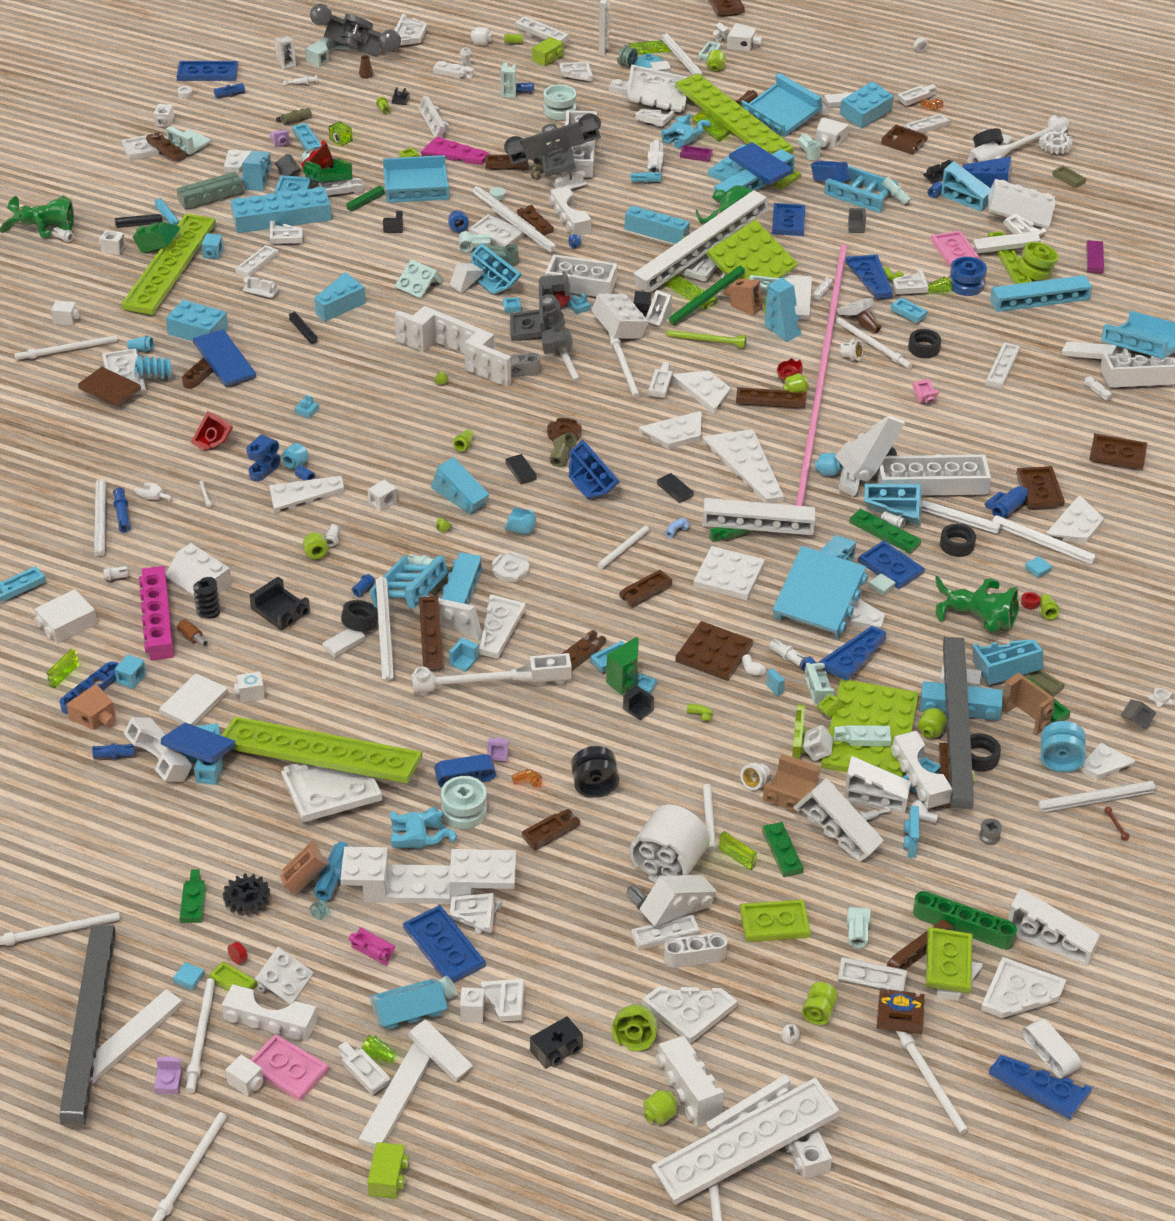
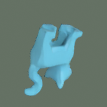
[661,113,711,149]
[390,807,457,849]

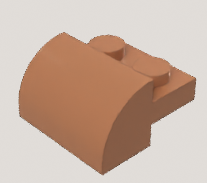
[280,841,329,894]

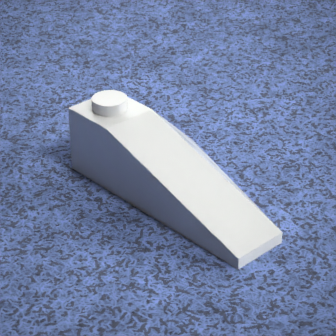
[835,416,905,482]

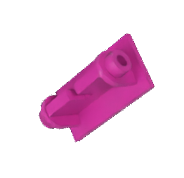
[349,927,396,966]

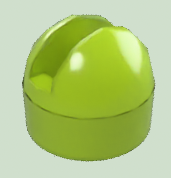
[434,370,448,385]
[436,517,452,533]

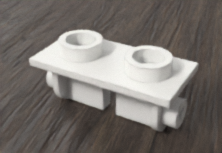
[553,170,588,190]
[242,276,279,298]

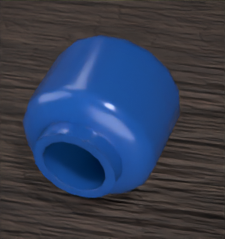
[448,210,469,233]

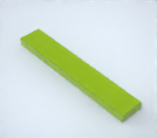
[987,231,1032,284]

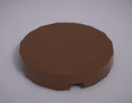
[547,418,582,442]

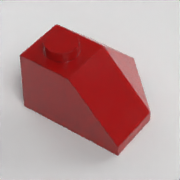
[191,411,233,451]

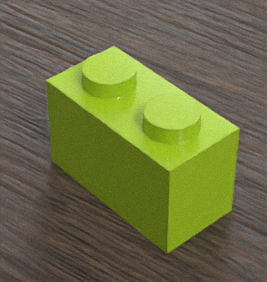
[532,37,564,67]
[367,1142,409,1199]

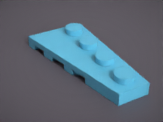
[708,144,746,182]

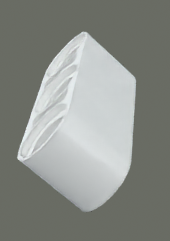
[664,933,728,968]
[1022,1018,1082,1079]

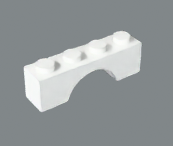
[549,186,591,235]
[124,717,192,782]
[891,731,952,809]
[222,984,318,1041]

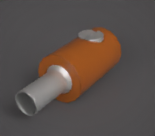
[177,619,208,647]

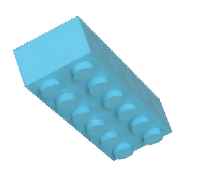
[230,187,331,233]

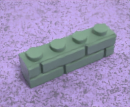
[177,172,243,209]

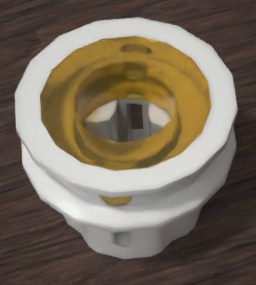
[840,339,863,361]
[740,763,771,790]

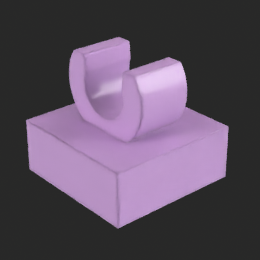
[487,737,509,761]

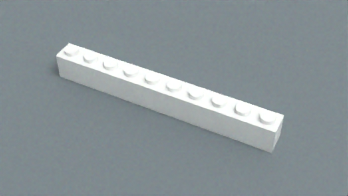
[633,190,769,292]

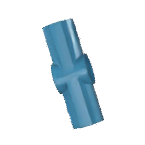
[313,841,350,902]

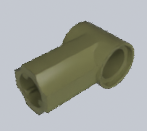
[549,432,577,467]

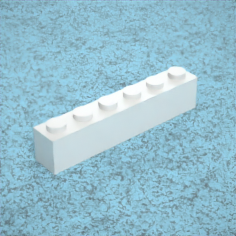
[702,498,815,535]

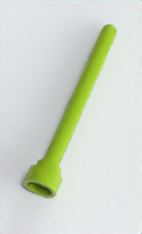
[666,330,747,349]

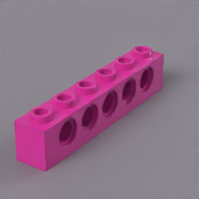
[139,566,174,661]

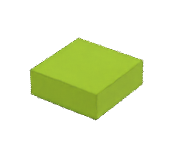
[399,147,420,158]
[816,693,844,717]

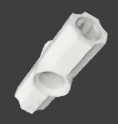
[647,140,664,173]

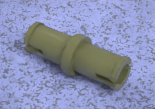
[280,108,312,124]

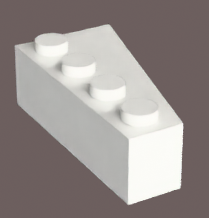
[793,778,884,862]

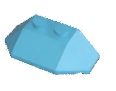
[471,243,522,295]

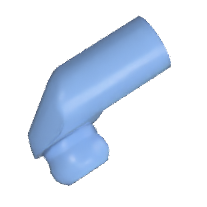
[665,518,690,538]

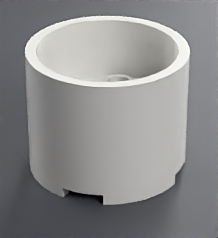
[629,804,710,883]

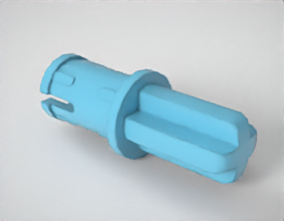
[630,171,662,184]

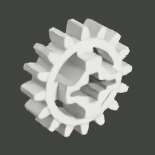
[1039,130,1073,155]

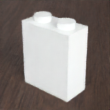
[34,589,97,643]

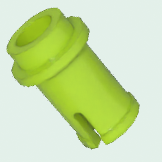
[504,33,522,45]
[376,97,391,115]

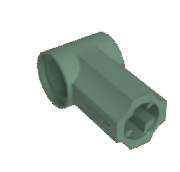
[488,244,519,266]

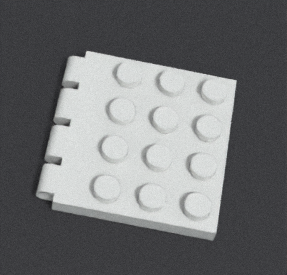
[626,64,687,113]
[281,763,383,822]

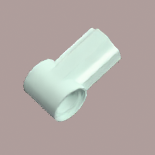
[798,133,821,160]
[459,231,491,252]
[847,907,870,949]

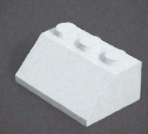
[166,543,232,597]

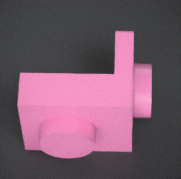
[912,379,939,403]

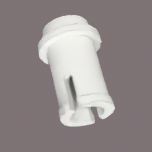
[460,47,472,67]
[53,227,74,243]
[881,511,906,529]
[324,524,340,547]
[103,566,128,581]

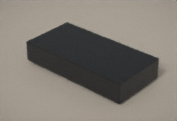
[505,454,537,484]
[657,473,694,503]

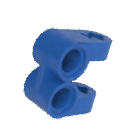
[246,434,281,481]

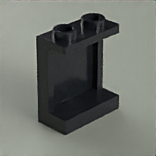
[249,577,310,631]

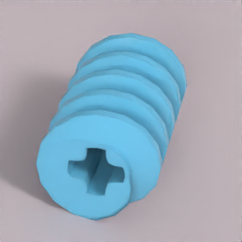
[134,355,172,380]

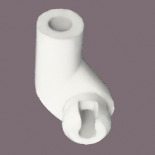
[912,800,938,824]

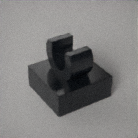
[392,87,410,105]

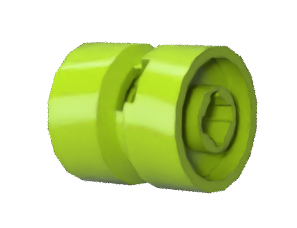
[801,982,838,1025]

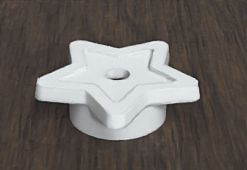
[1148,688,1173,708]

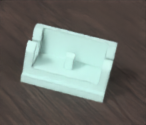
[501,63,516,98]
[805,663,835,705]

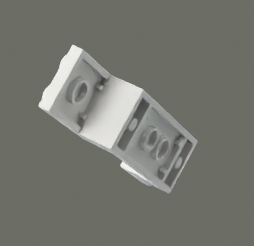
[395,306,511,387]
[340,847,516,904]

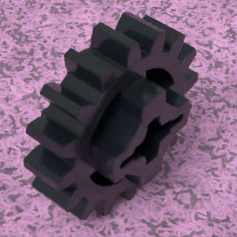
[223,873,270,916]

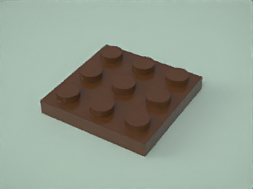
[675,621,753,681]

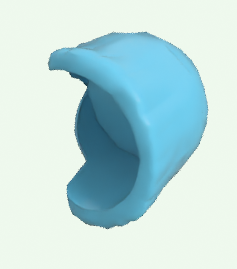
[504,507,536,535]

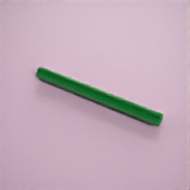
[668,265,745,325]

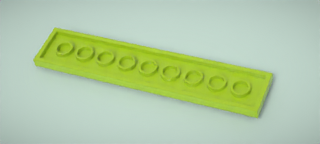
[675,73,794,154]
[121,213,216,315]
[222,716,423,784]

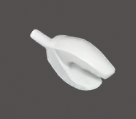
[134,483,172,500]

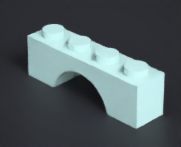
[306,28,358,67]

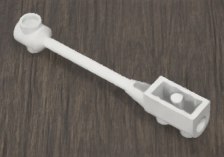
[967,115,1070,163]
[412,653,572,696]

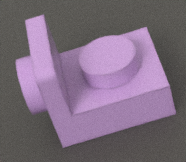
[269,130,290,148]
[154,1056,182,1094]

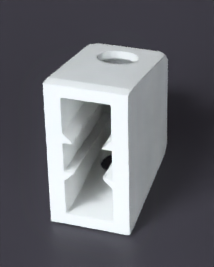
[727,23,763,51]
[274,36,296,69]
[815,117,849,148]

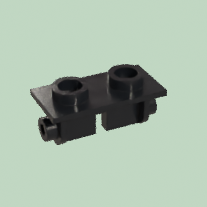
[923,160,953,182]

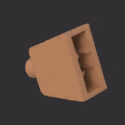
[724,279,763,316]
[66,684,116,730]

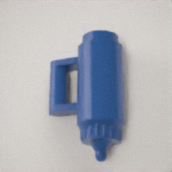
[984,486,1028,518]

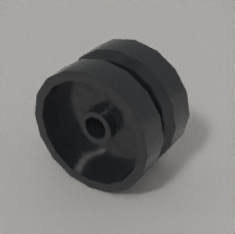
[571,746,619,798]

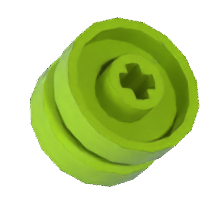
[1017,241,1059,281]

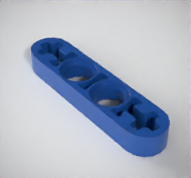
[60,661,119,714]

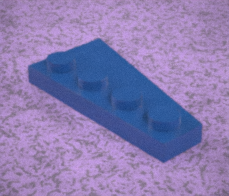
[845,254,893,299]
[819,626,887,681]
[988,1055,1093,1119]

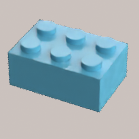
[840,81,894,128]
[166,300,228,341]

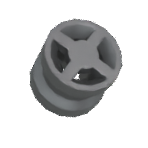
[979,818,1002,845]

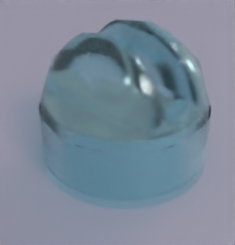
[310,900,329,920]

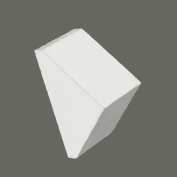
[450,263,484,294]
[646,290,672,327]

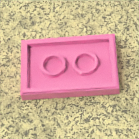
[931,231,980,267]
[251,1034,329,1101]

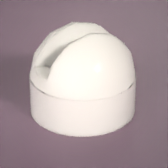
[781,1024,800,1044]

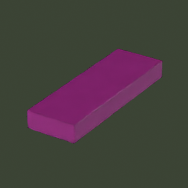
[1086,240,1104,274]

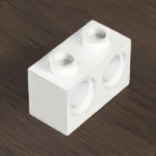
[785,1129,832,1180]

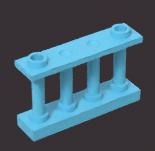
[824,165,898,213]
[370,555,448,608]

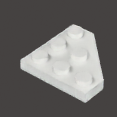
[981,957,1066,1018]
[642,987,738,1044]

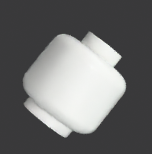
[471,27,492,46]

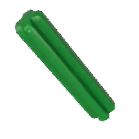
[346,185,385,211]

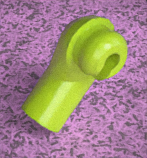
[883,267,904,281]
[687,703,713,722]

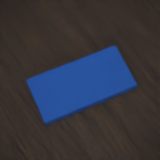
[176,61,238,81]
[729,142,793,185]
[193,329,256,387]
[403,905,486,983]

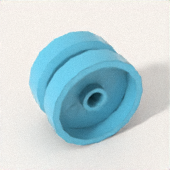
[1040,721,1086,772]

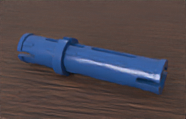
[113,487,131,533]

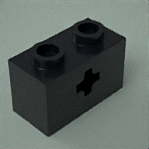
[530,1016,583,1069]

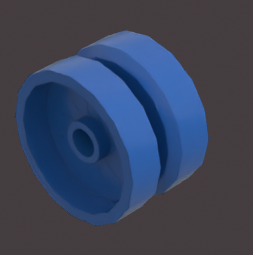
[948,256,987,296]

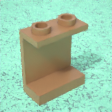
[1001,672,1055,735]
[763,754,820,814]

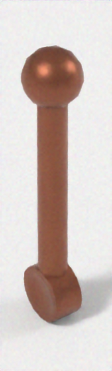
[1104,806,1130,841]

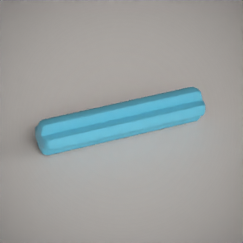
[154,198,179,226]

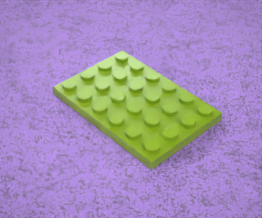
[821,679,919,778]

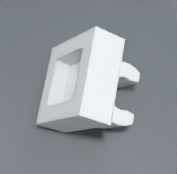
[713,22,729,42]

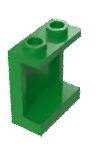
[303,158,352,182]

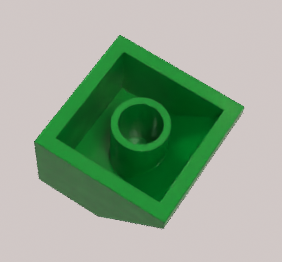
[132,222,180,253]
[606,637,639,695]

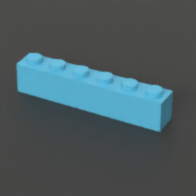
[714,149,795,192]
[990,275,1092,312]

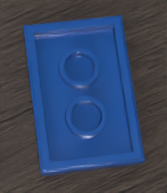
[772,203,805,236]
[858,540,925,590]
[161,723,235,763]

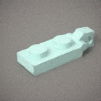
[834,725,891,746]

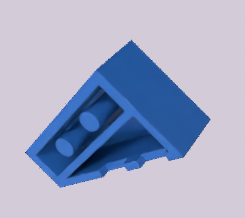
[962,156,1012,188]

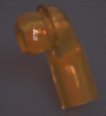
[920,99,944,110]
[511,769,542,787]

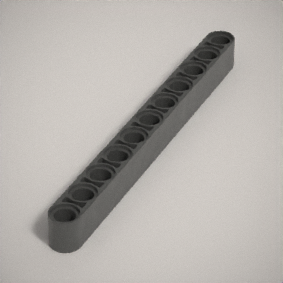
[943,637,974,810]
[60,925,115,1125]

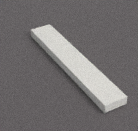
[90,989,183,1085]
[359,1042,432,1149]

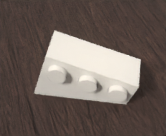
[844,756,911,813]
[639,875,717,927]

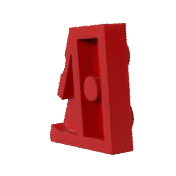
[301,140,333,169]

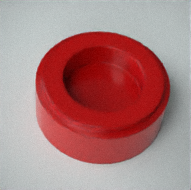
[1021,592,1041,610]
[227,941,248,965]

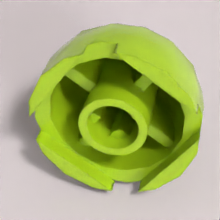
[611,1004,658,1051]

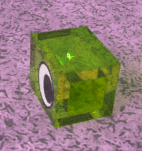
[328,121,353,146]

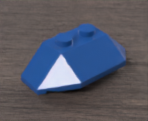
[569,440,620,499]

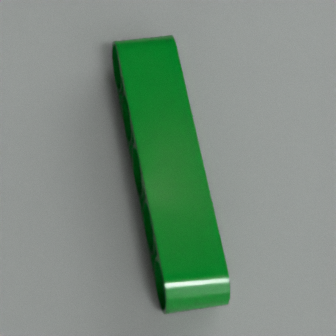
[913,891,1017,950]

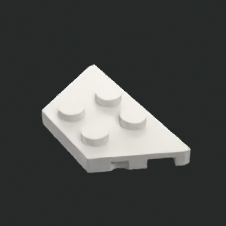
[395,14,427,46]
[672,371,731,414]
[639,411,702,449]
[1046,495,1104,543]

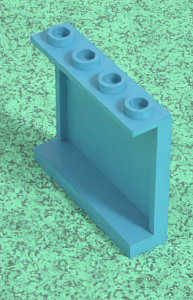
[741,73,823,137]
[383,155,449,203]
[1101,311,1175,359]
[773,546,868,639]

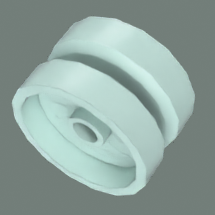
[543,84,576,120]
[441,776,487,829]

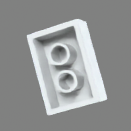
[592,293,648,339]

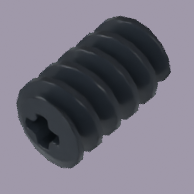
[193,577,220,618]

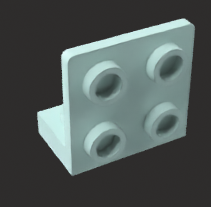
[166,126,211,155]
[395,259,443,299]

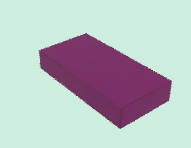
[680,145,713,162]

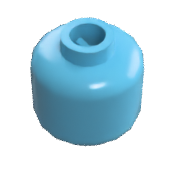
[282,443,309,470]
[815,453,842,476]

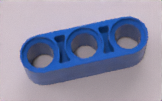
[811,161,850,182]
[434,754,496,787]

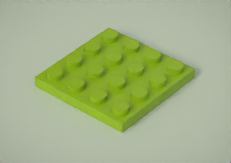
[706,219,798,283]

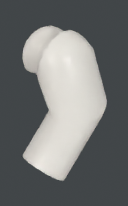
[742,655,766,676]

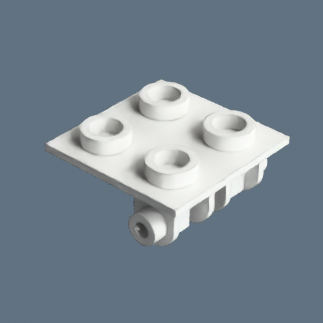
[255,947,314,1005]

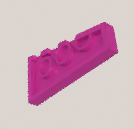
[421,137,490,165]

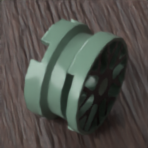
[617,45,638,68]

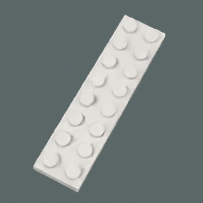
[652,1077,840,1205]

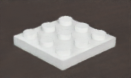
[693,546,765,601]

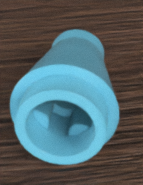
[127,335,154,352]

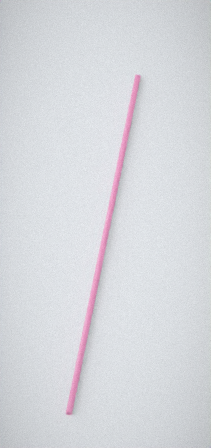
[796,244,847,506]

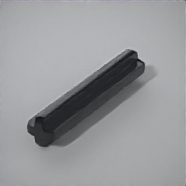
[115,214,163,227]
[289,311,318,344]

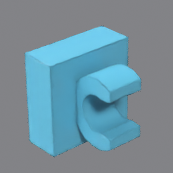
[568,293,591,314]
[295,395,319,419]

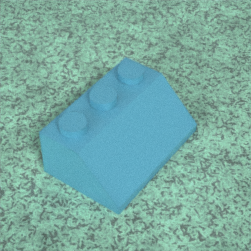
[369,978,448,1029]

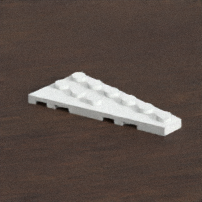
[702,429,784,504]

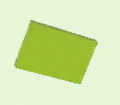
[739,900,811,942]
[925,927,972,994]

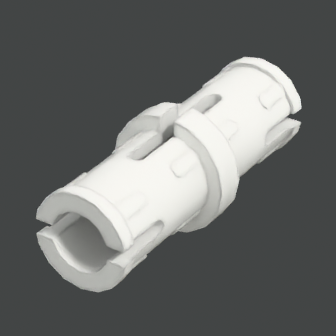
[768,639,807,668]

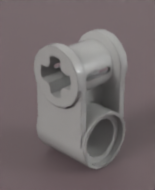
[510,353,541,377]

